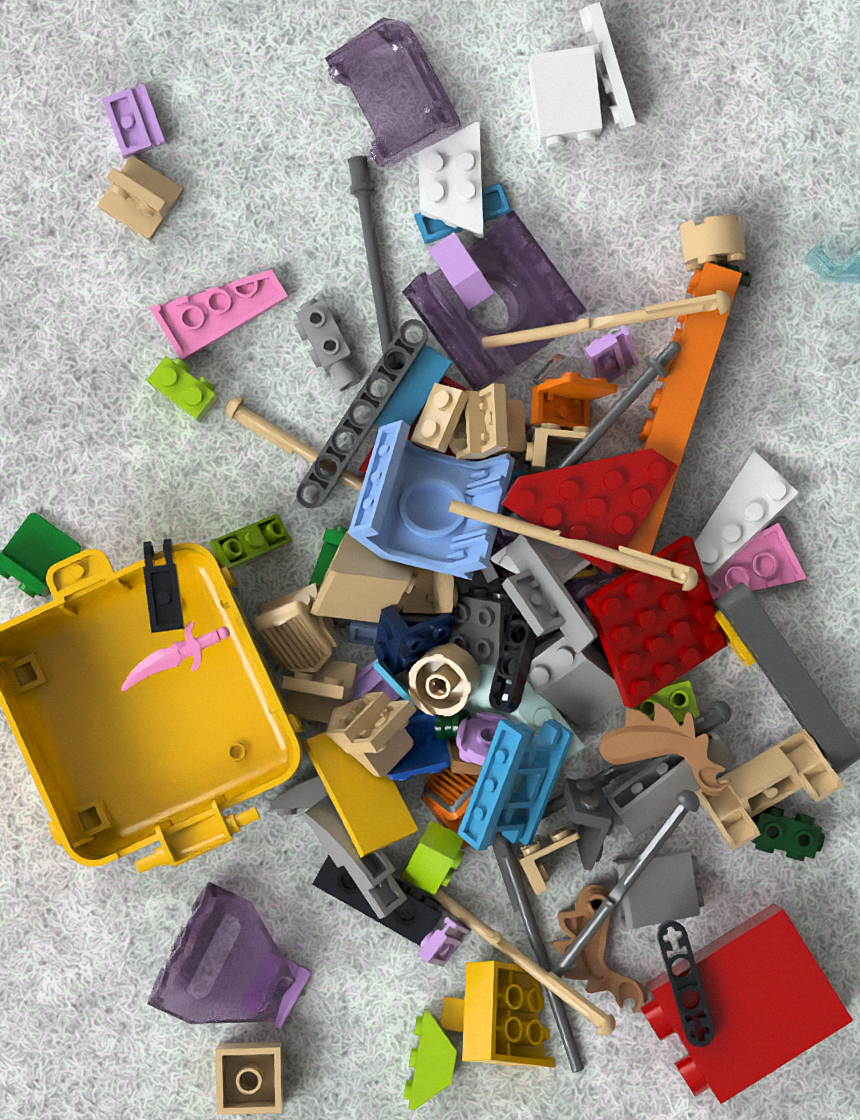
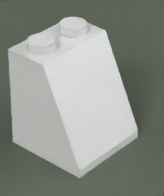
[528,46,602,148]

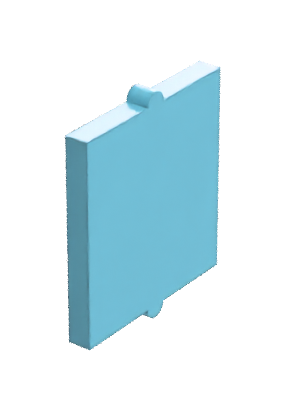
[373,658,417,708]

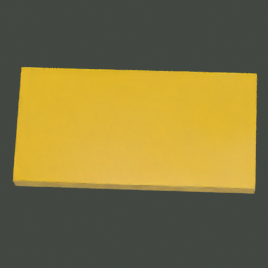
[303,731,418,858]

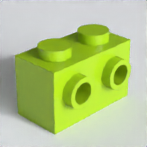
[146,356,219,423]
[629,677,700,723]
[401,820,465,896]

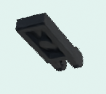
[143,538,185,633]

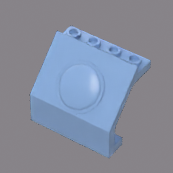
[348,420,515,580]

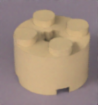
[679,215,747,272]
[408,643,482,717]

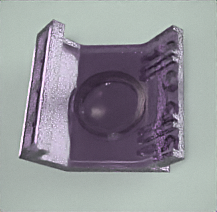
[402,210,587,391]

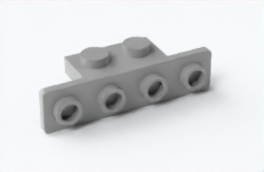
[501,534,598,653]

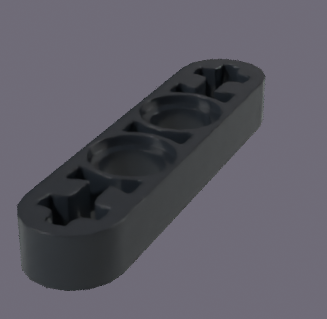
[489,602,537,713]
[657,920,715,1047]

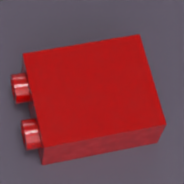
[640,903,853,1104]

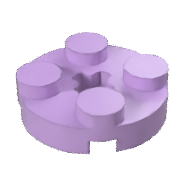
[456,712,508,766]

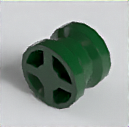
[435,708,471,740]

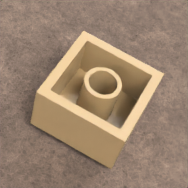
[216,1041,285,1115]

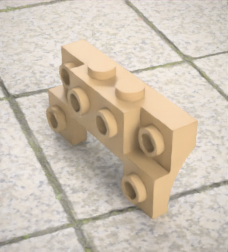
[696,729,843,851]

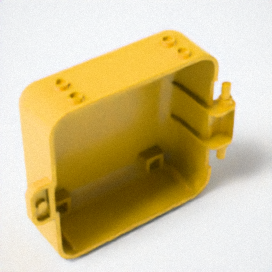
[0,543,304,874]

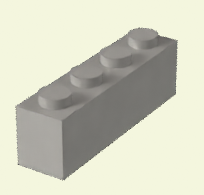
[606,729,735,838]

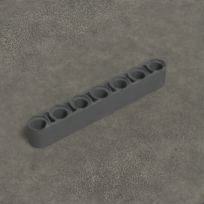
[296,319,429,508]
[715,582,860,775]

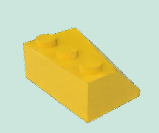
[462,961,556,1068]

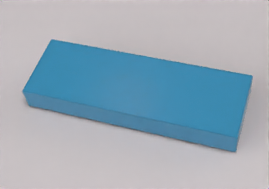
[414,182,512,245]
[375,345,452,428]

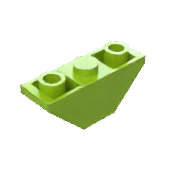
[209,514,292,572]
[403,1009,457,1110]

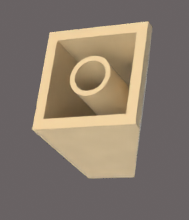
[310,530,417,623]

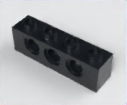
[312,855,442,946]

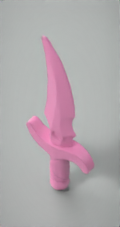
[121,621,230,691]

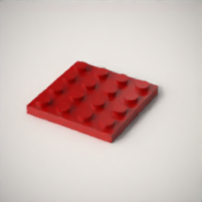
[585,535,728,709]

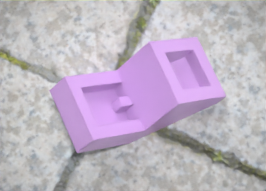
[428,232,494,311]

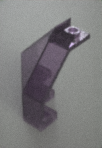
[147,882,296,1024]

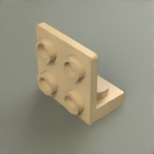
[517,826,580,896]

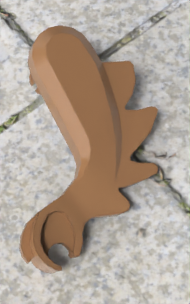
[600,702,731,797]
[552,884,648,1013]

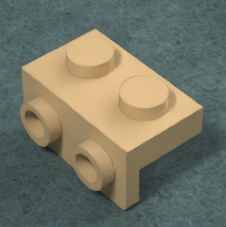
[410,383,469,453]

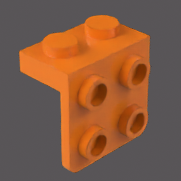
[530,372,617,431]

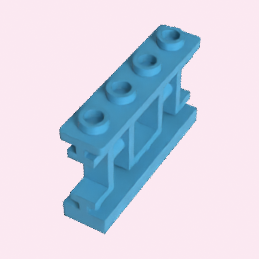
[457,719,574,851]

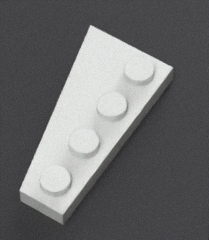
[579,2,636,129]
[694,451,799,581]

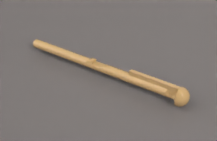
[482,290,731,350]
[226,397,364,492]
[448,499,698,591]
[418,887,616,1036]

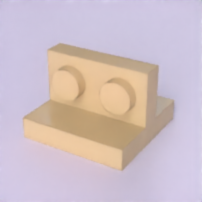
[97,155,184,241]
[281,659,360,723]

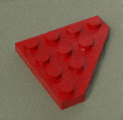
[500,448,678,575]

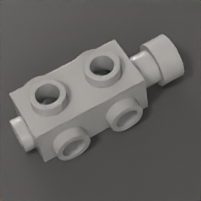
[294,299,361,391]

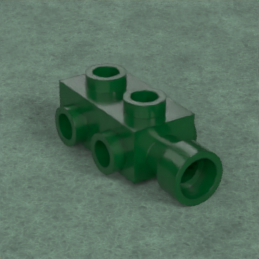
[751,806,825,861]

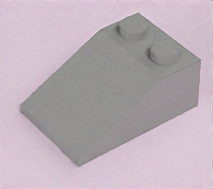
[526,630,623,730]

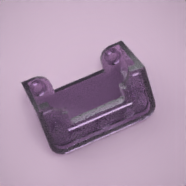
[325,17,462,167]

